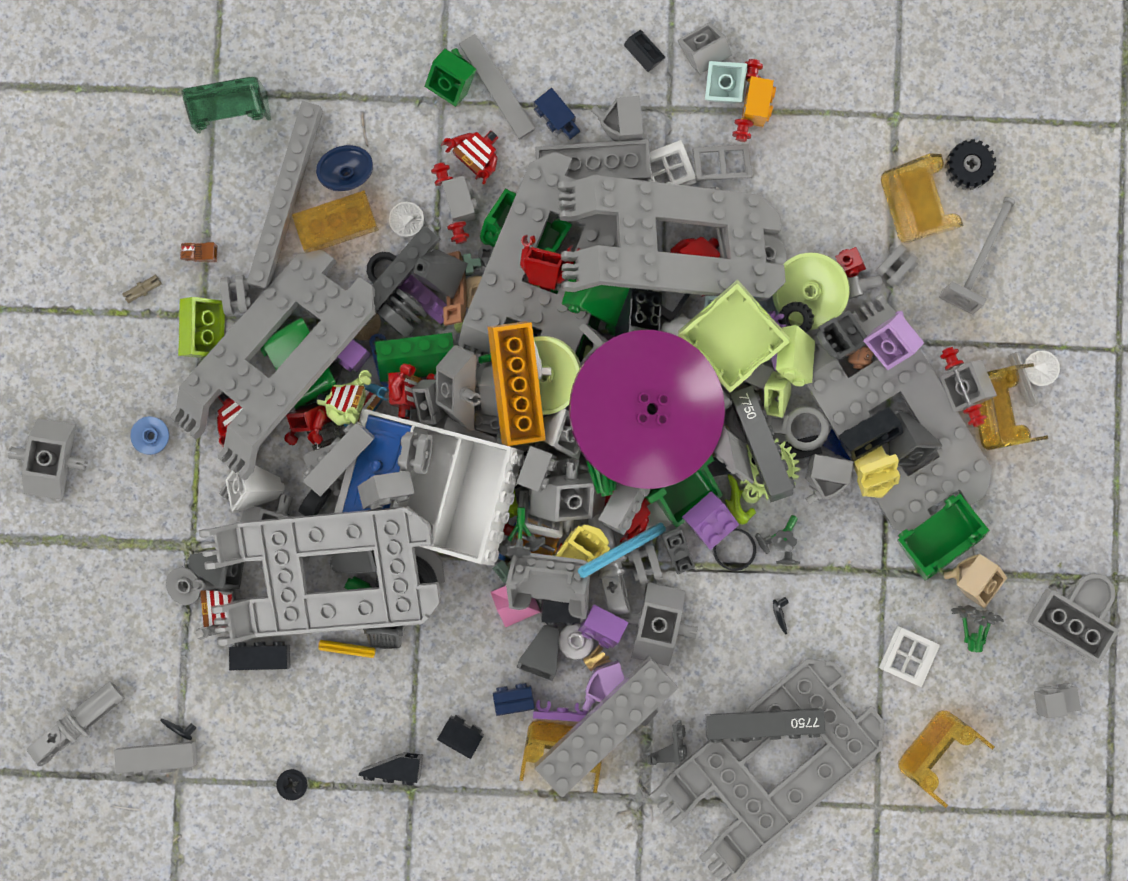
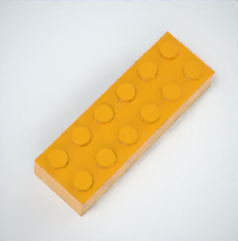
[487,321,546,446]

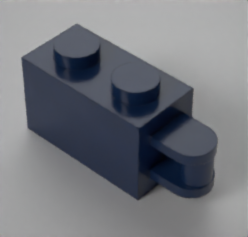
[534,87,580,140]

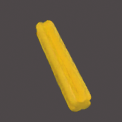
[318,640,376,658]

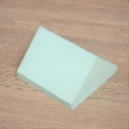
[705,61,747,104]

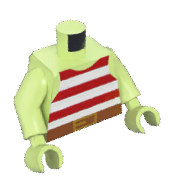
[317,370,372,426]

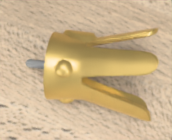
[582,645,611,671]

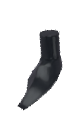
[773,597,789,635]
[160,719,197,740]

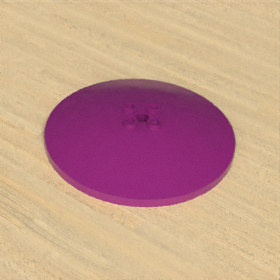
[569,330,725,489]

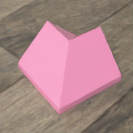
[491,586,541,627]

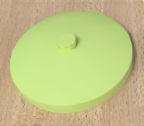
[772,252,850,330]
[533,336,581,415]

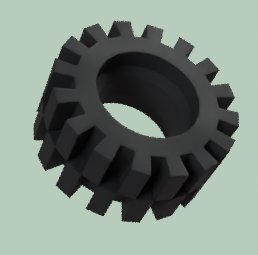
[778,302,814,333]

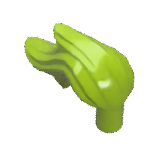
[725,474,756,525]

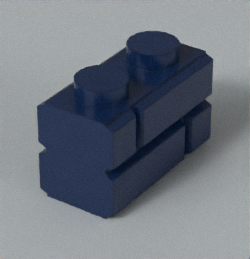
[493,683,535,716]

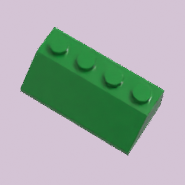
[375,332,454,382]

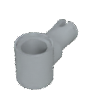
[848,275,883,299]

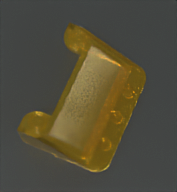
[881,153,964,243]

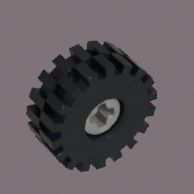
[945,139,997,190]

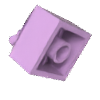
[863,311,924,370]
[582,660,625,712]

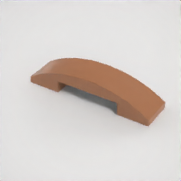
[443,251,467,326]

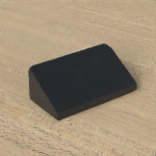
[624,30,665,72]

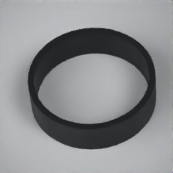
[713,528,756,571]

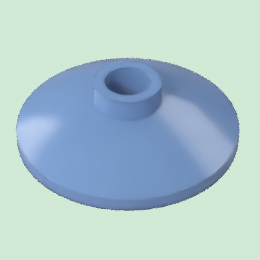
[130,416,169,455]

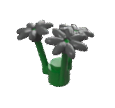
[951,605,1004,653]

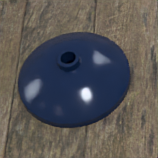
[316,145,373,191]

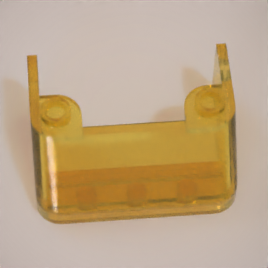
[978,363,1049,450]
[898,710,995,808]
[519,720,602,793]

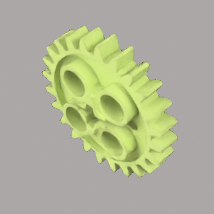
[740,438,800,500]

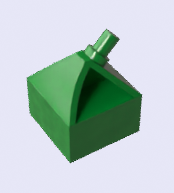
[424,48,476,107]

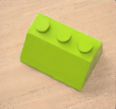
[178,297,225,358]

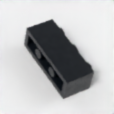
[838,407,903,462]
[229,641,291,671]

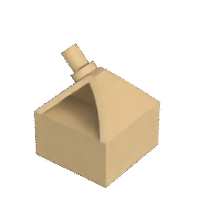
[944,554,1007,609]

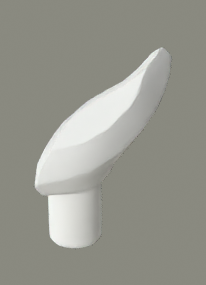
[534,342,552,379]

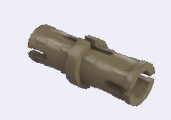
[122,274,162,304]

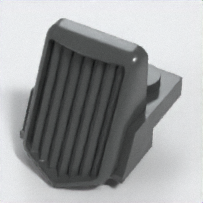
[817,310,867,359]
[363,626,405,649]

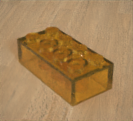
[292,190,379,253]

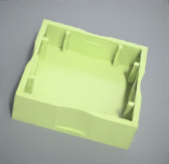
[678,279,790,392]

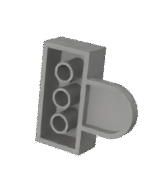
[1026,574,1119,664]

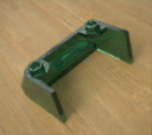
[181,77,271,134]

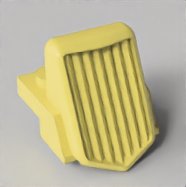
[852,446,900,498]
[555,525,610,562]

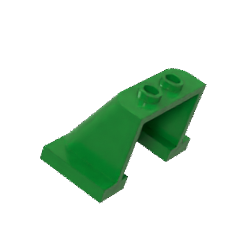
[645,455,723,528]

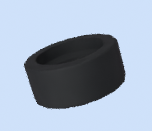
[366,252,397,284]
[298,488,332,516]

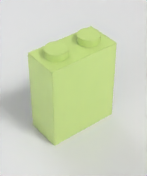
[776,325,815,386]

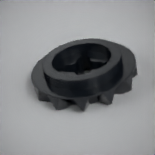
[276,769,308,801]

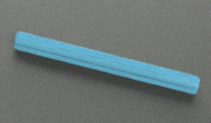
[578,523,666,578]

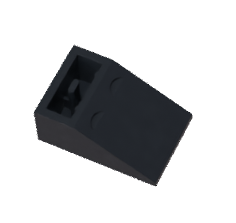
[615,288,662,337]
[358,752,423,786]

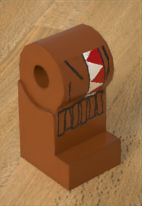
[180,242,218,262]

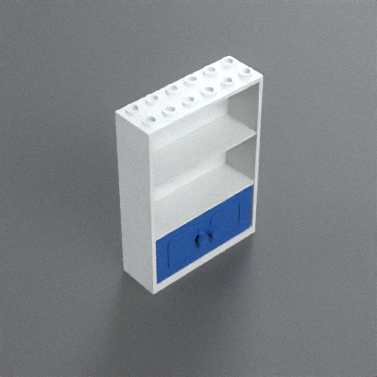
[334,408,525,565]

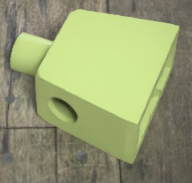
[764,371,791,418]

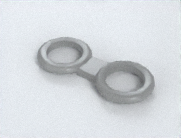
[726,402,829,451]

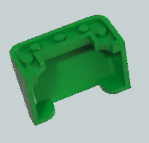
[480,188,572,253]
[562,261,648,336]
[260,318,337,410]
[897,494,990,581]

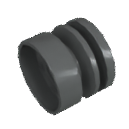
[376,288,428,338]

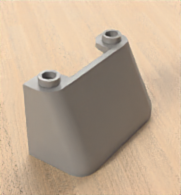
[506,553,590,619]

